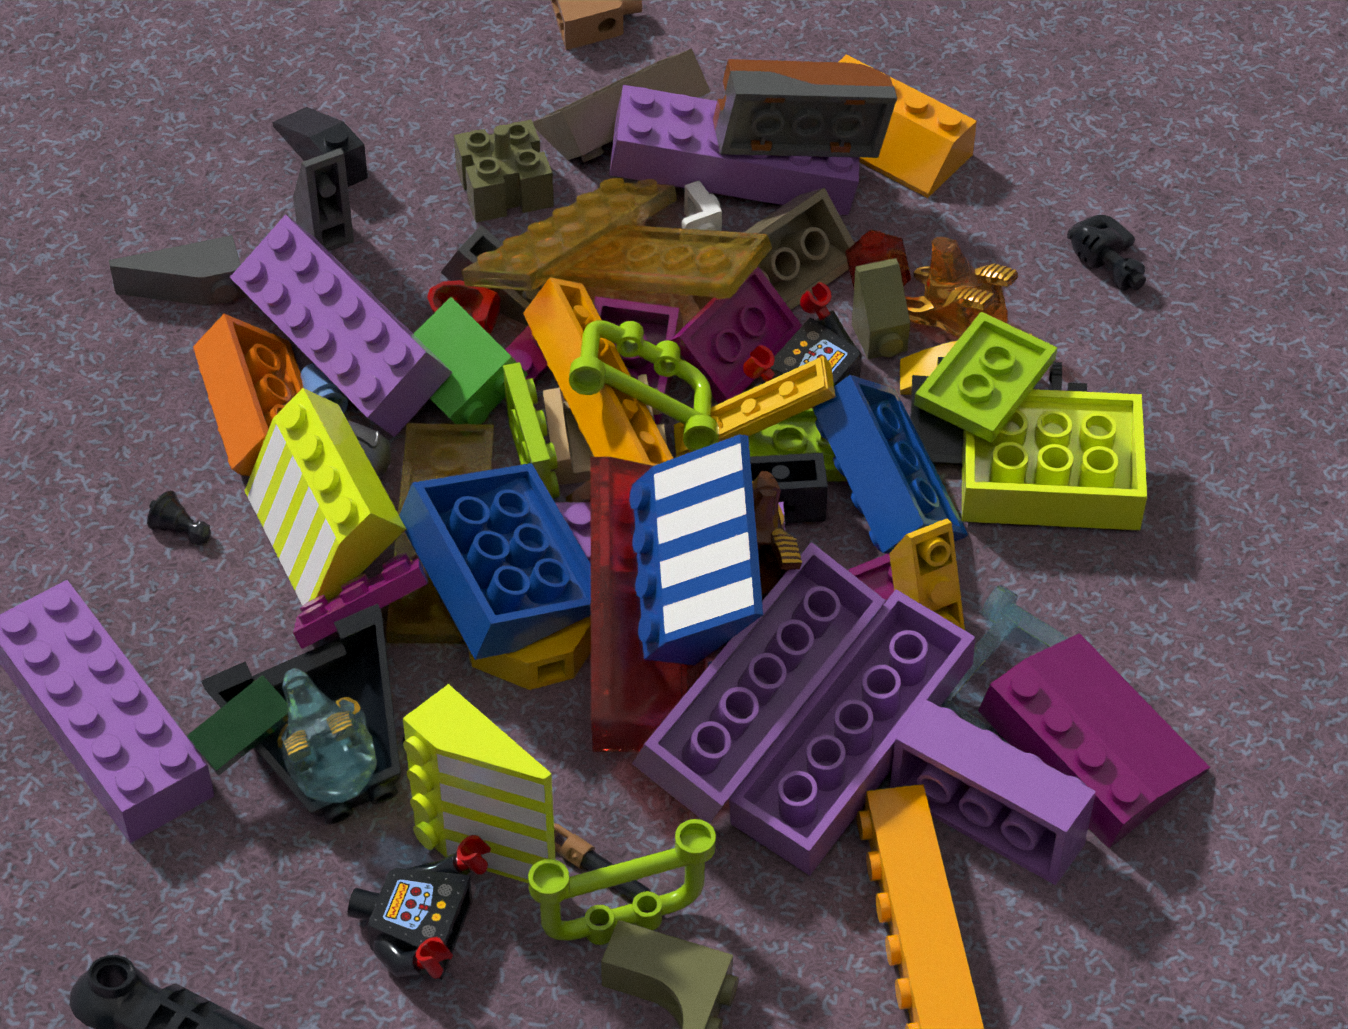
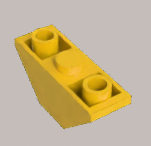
[889,519,965,630]
[468,610,604,690]

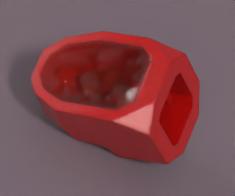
[427,280,501,335]

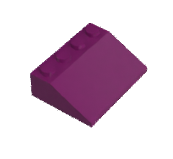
[978,633,1210,848]

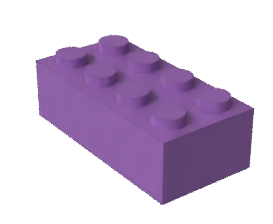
[890,700,1096,885]

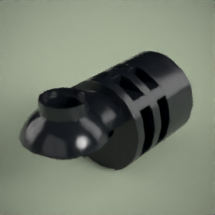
[69,955,264,1029]

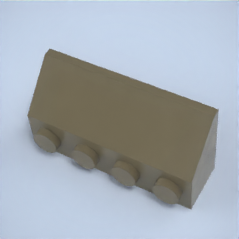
[533,48,711,162]
[681,188,863,310]

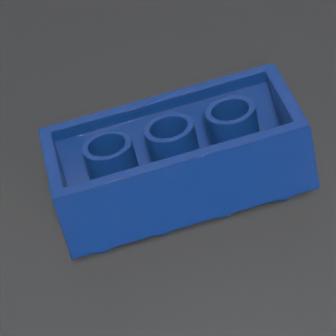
[812,375,968,554]

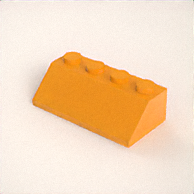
[839,54,977,198]

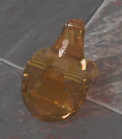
[905,236,1018,339]

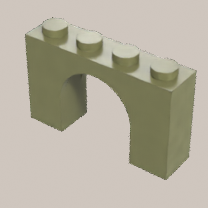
[601,920,739,1029]

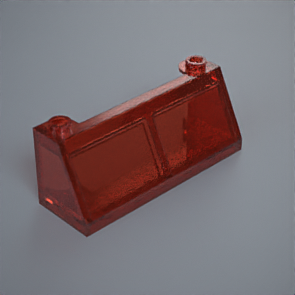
[590,456,706,752]

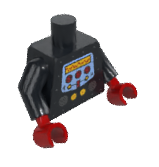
[743,282,862,386]
[347,835,491,980]

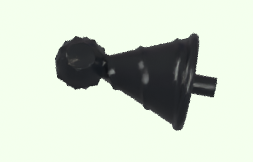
[147,490,212,545]

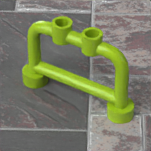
[569,320,719,452]
[528,819,716,945]

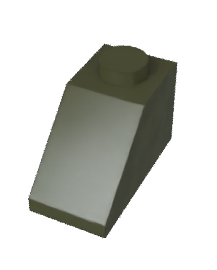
[851,258,910,359]

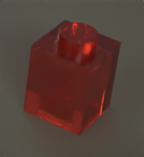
[845,229,911,289]

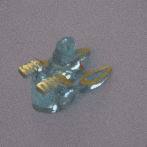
[278,668,377,803]

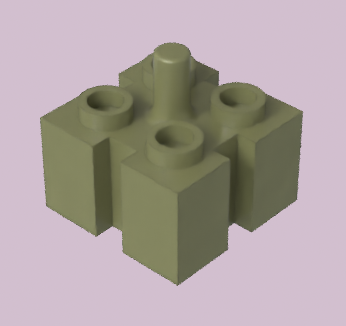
[454,119,554,223]

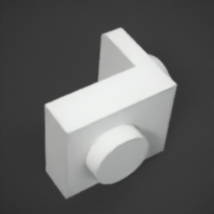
[682,180,722,251]

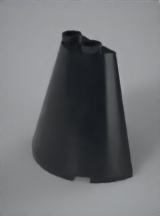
[201,603,401,824]

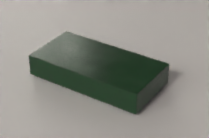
[187,675,295,775]

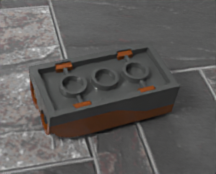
[713,59,897,158]

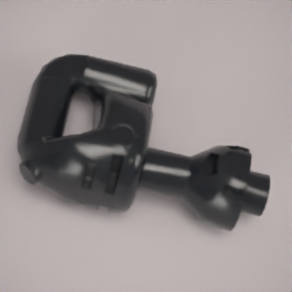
[1067,215,1146,291]

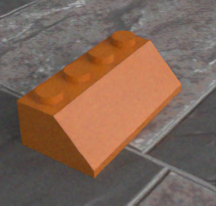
[193,313,303,476]

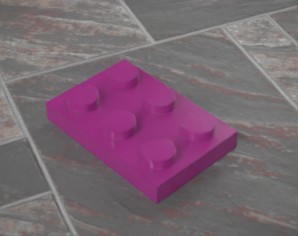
[670,262,802,404]
[293,552,428,649]

